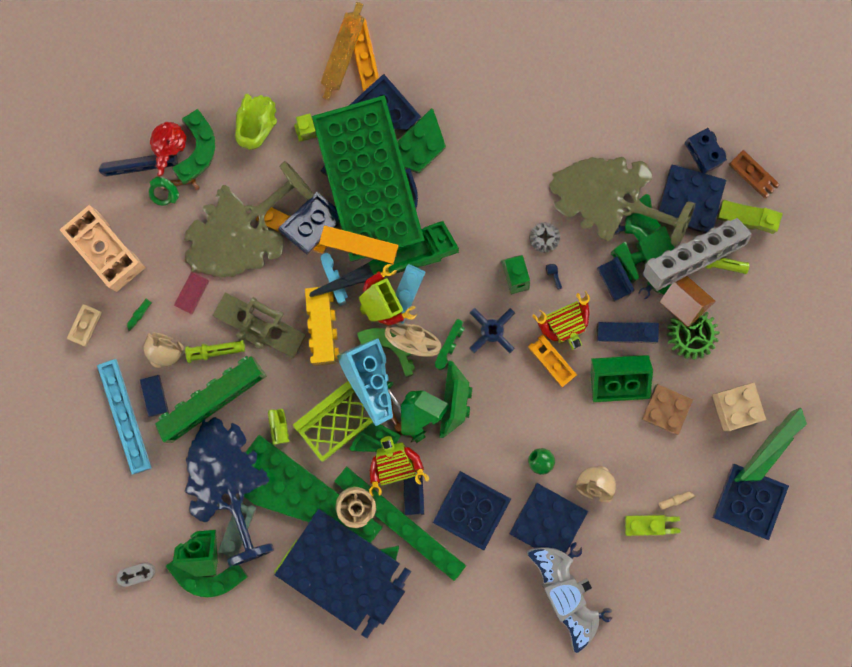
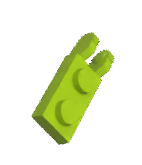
[625,515,681,536]

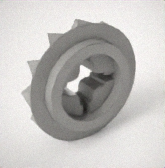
[530,222,560,253]

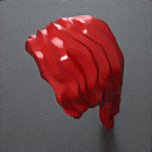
[150,122,186,176]

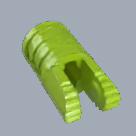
[268,409,290,445]

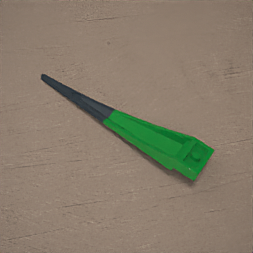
[309,221,459,297]

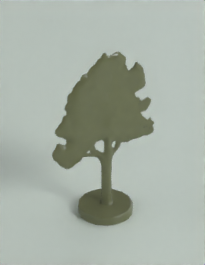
[549,157,695,247]
[184,161,315,277]

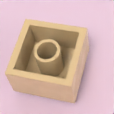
[712,382,767,431]

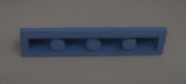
[99,154,178,177]

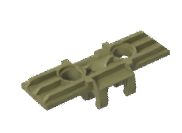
[213,292,306,358]

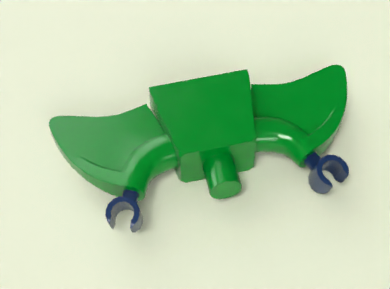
[614,194,675,299]

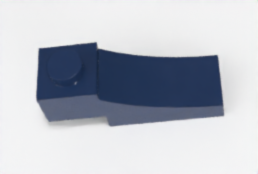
[597,322,659,344]

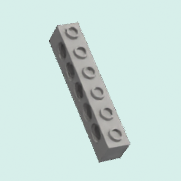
[643,218,752,291]

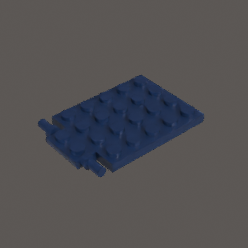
[274,508,412,638]

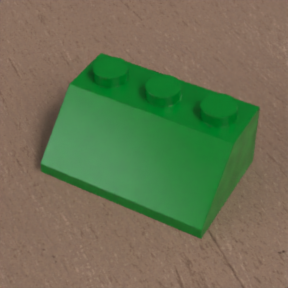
[590,355,653,402]

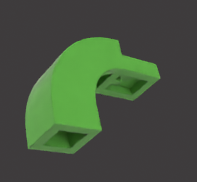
[357,328,415,378]

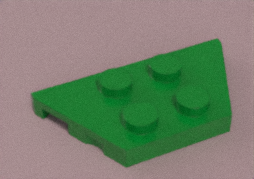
[397,108,446,174]

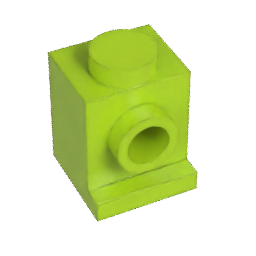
[294,113,317,142]

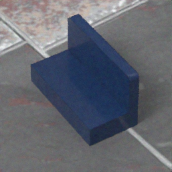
[597,257,635,302]
[403,475,424,515]

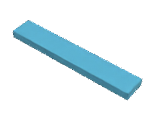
[97,359,151,475]

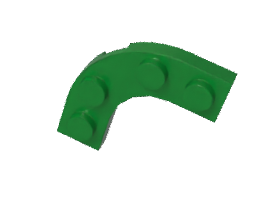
[172,109,216,185]
[166,561,249,598]

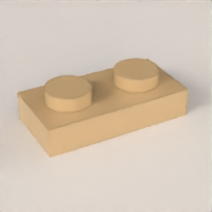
[67,304,102,347]

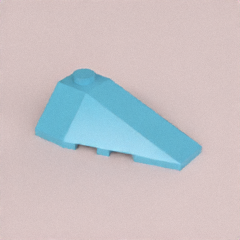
[337,338,393,426]

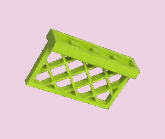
[293,381,373,462]

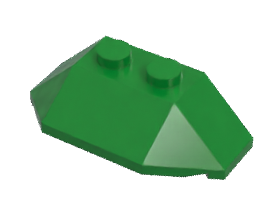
[439,361,473,438]

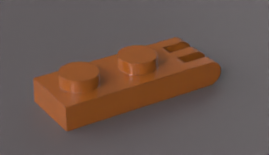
[728,150,780,199]

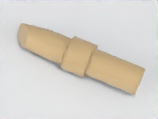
[659,492,695,510]

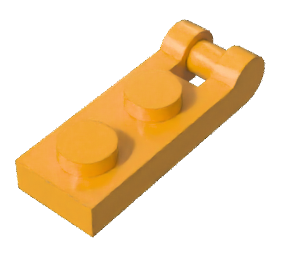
[527,334,577,387]

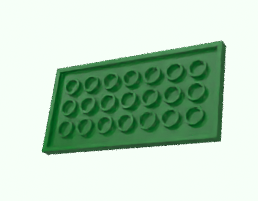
[312,95,425,262]

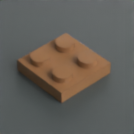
[642,384,693,435]

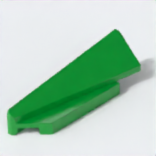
[734,408,807,482]

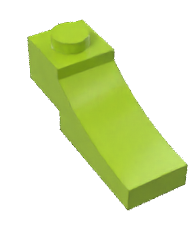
[717,200,783,234]

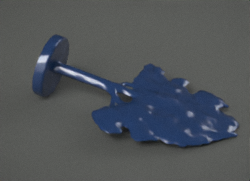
[185,417,274,567]

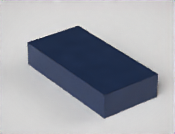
[140,375,169,417]

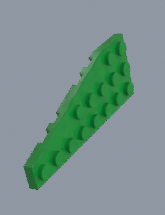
[244,435,383,543]

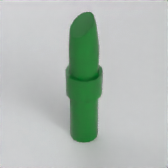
[127,298,152,331]

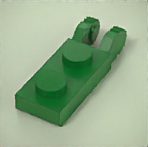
[434,319,465,371]

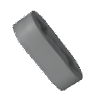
[117,562,155,587]

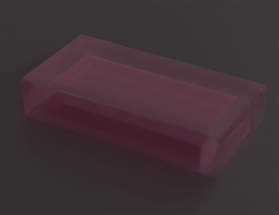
[174,272,209,314]

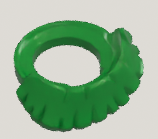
[149,177,179,206]

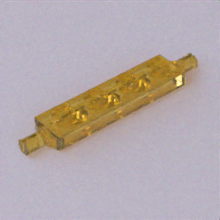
[321,2,365,101]

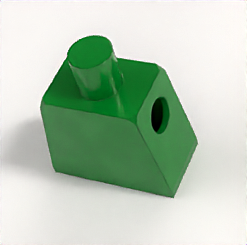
[501,255,530,295]

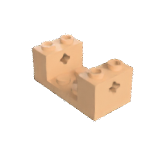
[60,205,146,292]

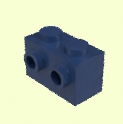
[685,128,727,174]

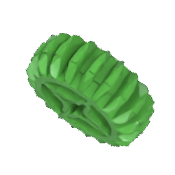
[666,312,720,360]

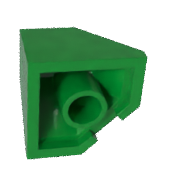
[401,390,449,435]
[173,530,218,577]

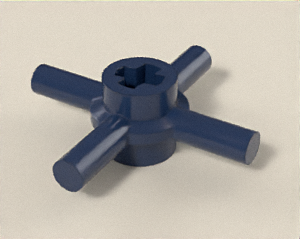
[469,308,515,354]

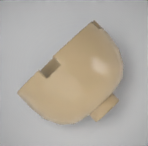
[144,332,184,368]
[576,466,616,502]
[336,487,376,528]

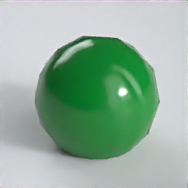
[528,448,555,475]

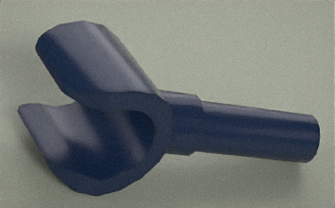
[546,264,562,290]

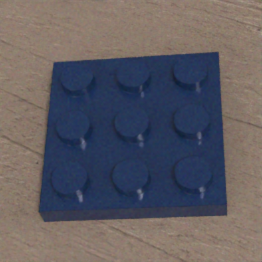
[658,164,726,233]
[712,464,789,540]
[432,471,511,550]
[509,483,589,553]

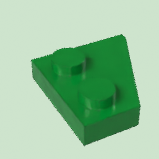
[349,420,401,452]

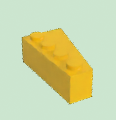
[305,287,340,366]

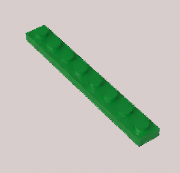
[334,466,466,581]

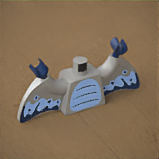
[527,542,612,653]

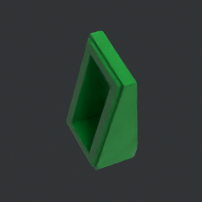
[611,242,639,283]

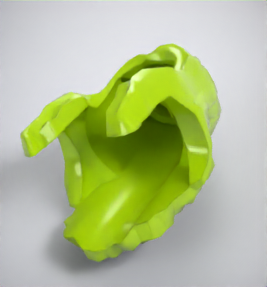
[235,94,277,150]

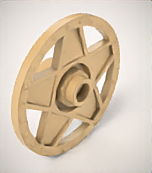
[385,323,441,356]

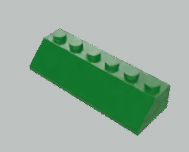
[155,356,267,443]

